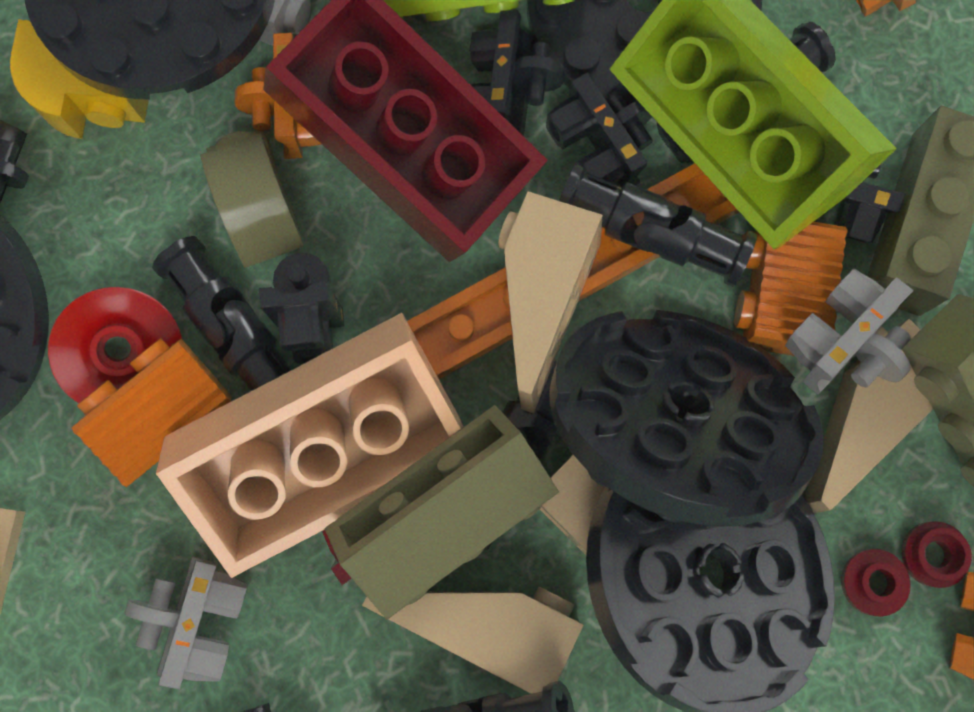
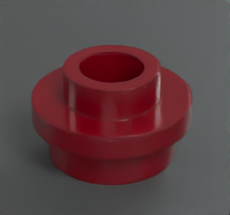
[901,521,972,588]
[841,549,911,617]

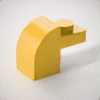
[10,19,149,139]

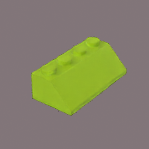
[609,0,897,249]

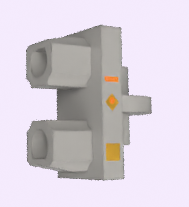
[785,269,913,395]
[124,556,247,690]

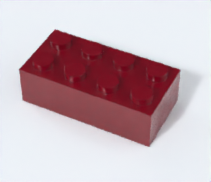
[263,0,548,262]

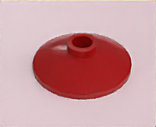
[48,287,182,403]

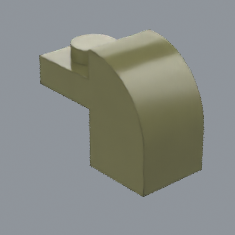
[200,130,304,268]

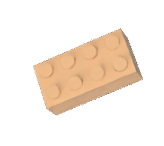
[156,313,464,578]

